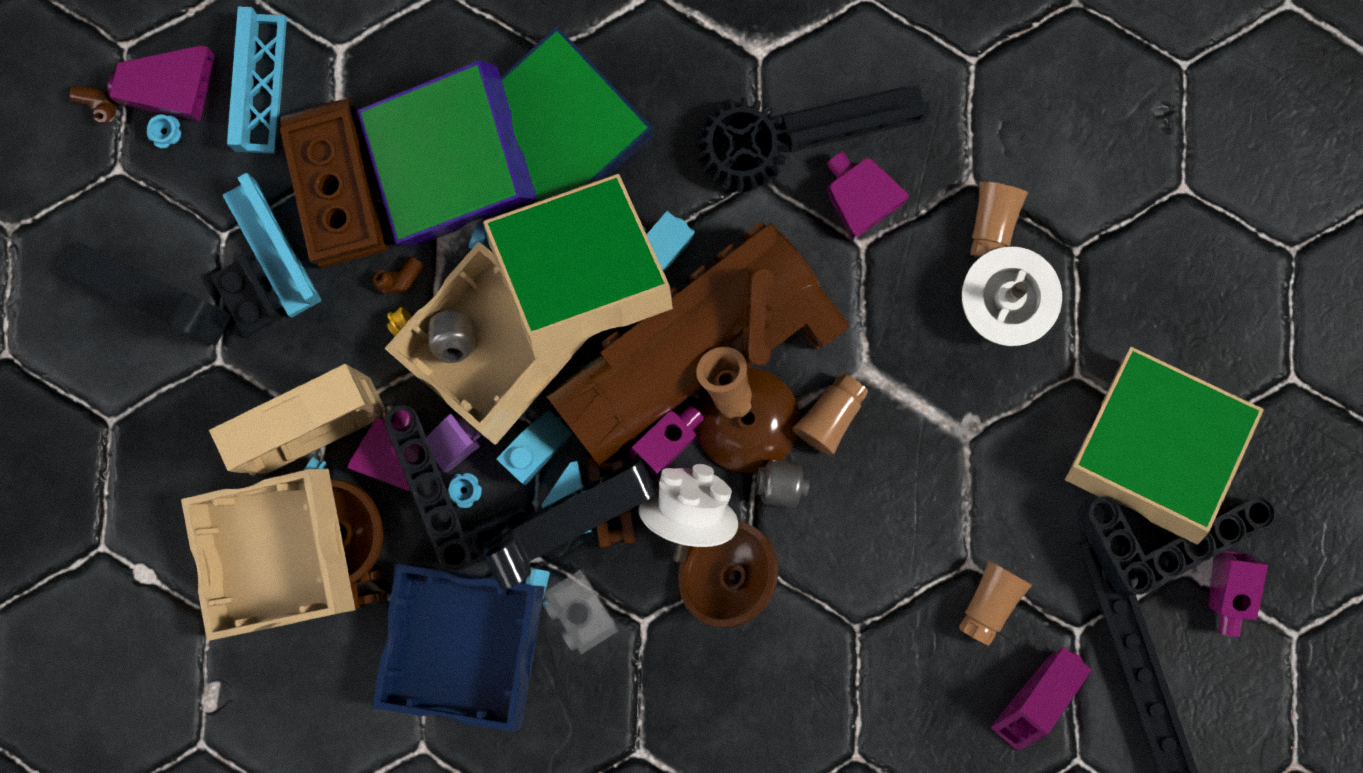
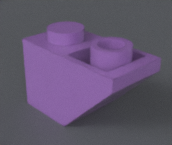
[426,414,481,472]

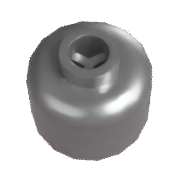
[428,309,475,363]
[756,460,809,508]

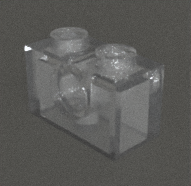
[542,570,619,654]

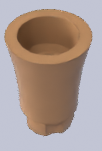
[970,181,1028,258]
[696,347,752,418]
[792,373,868,457]
[959,560,1032,646]

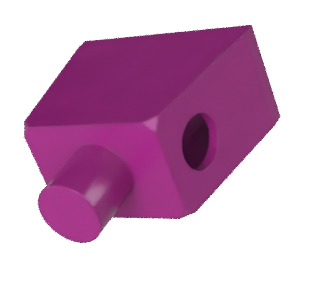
[827,151,910,241]
[626,404,704,481]
[347,408,427,491]
[1209,550,1268,637]

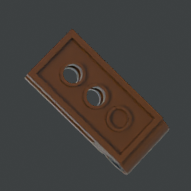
[280,97,389,269]

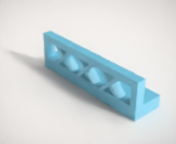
[227,6,287,154]
[223,173,322,318]

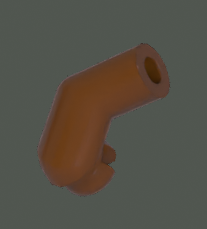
[70,85,116,124]
[372,256,424,294]

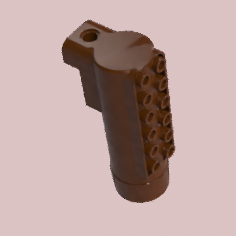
[546,221,850,465]

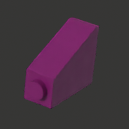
[108,46,216,122]
[991,647,1092,751]

